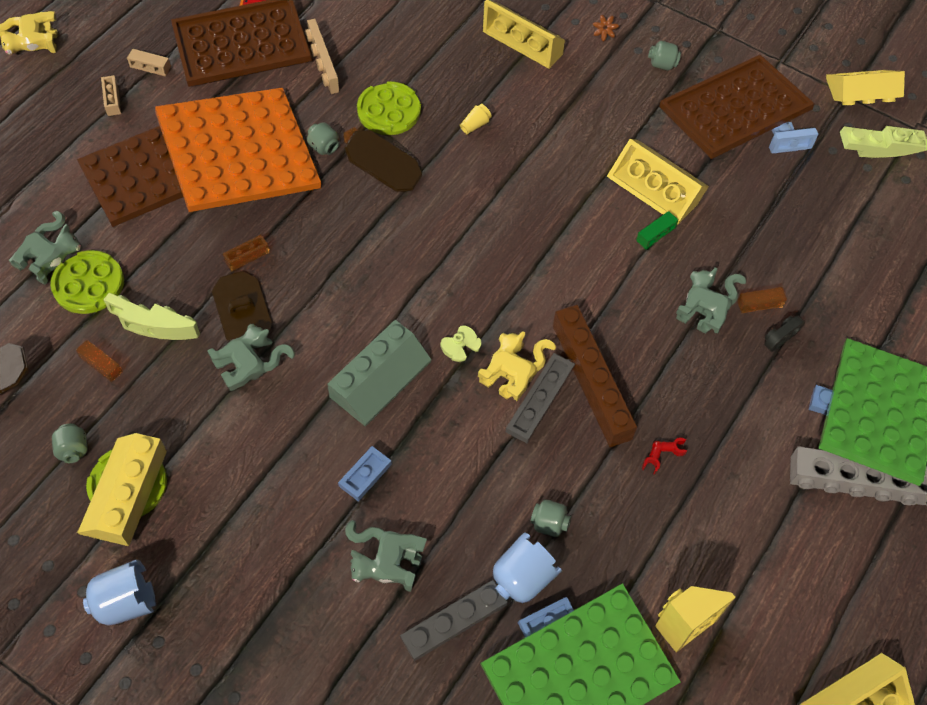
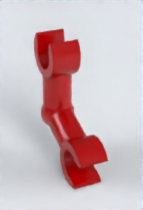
[642,438,688,475]

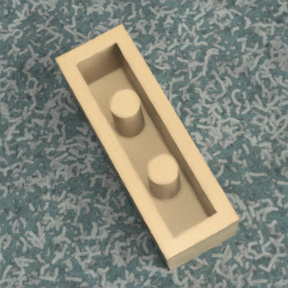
[127,49,171,76]
[101,75,121,116]

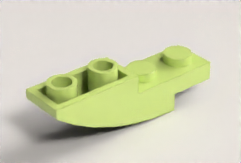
[840,126,927,158]
[104,293,200,340]

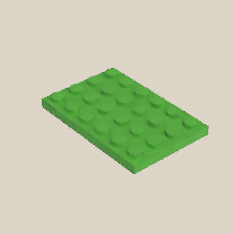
[819,338,927,486]
[480,583,681,705]

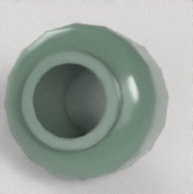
[648,41,681,71]
[307,122,340,155]
[52,424,88,463]
[531,499,571,537]

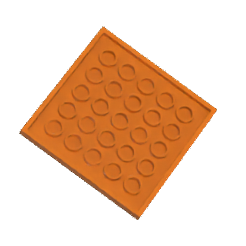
[155,88,321,212]

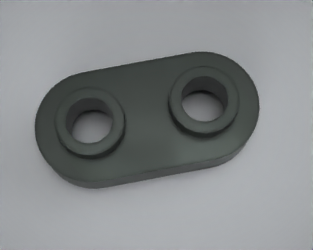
[764,316,805,352]

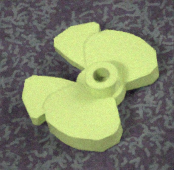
[440,326,481,362]

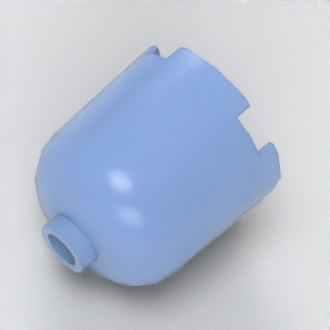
[493,533,562,603]
[83,560,156,626]

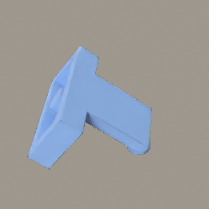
[769,122,818,153]

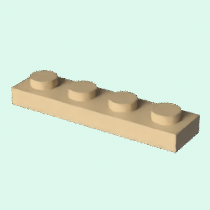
[305,19,339,94]

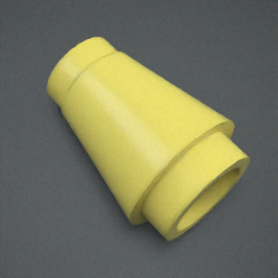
[460,104,492,134]

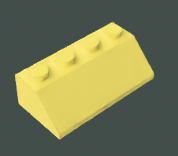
[483,0,565,69]
[607,139,709,224]
[78,433,167,546]
[800,653,915,705]

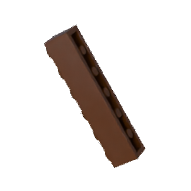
[553,305,637,447]

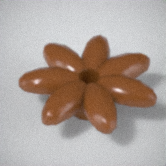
[593,15,619,41]

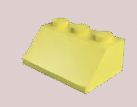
[826,70,905,105]
[655,586,736,652]

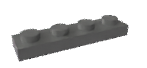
[506,353,575,443]
[400,580,507,662]

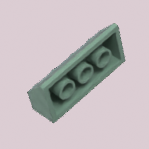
[327,320,431,427]

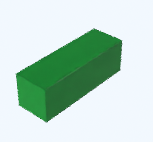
[636,211,678,249]

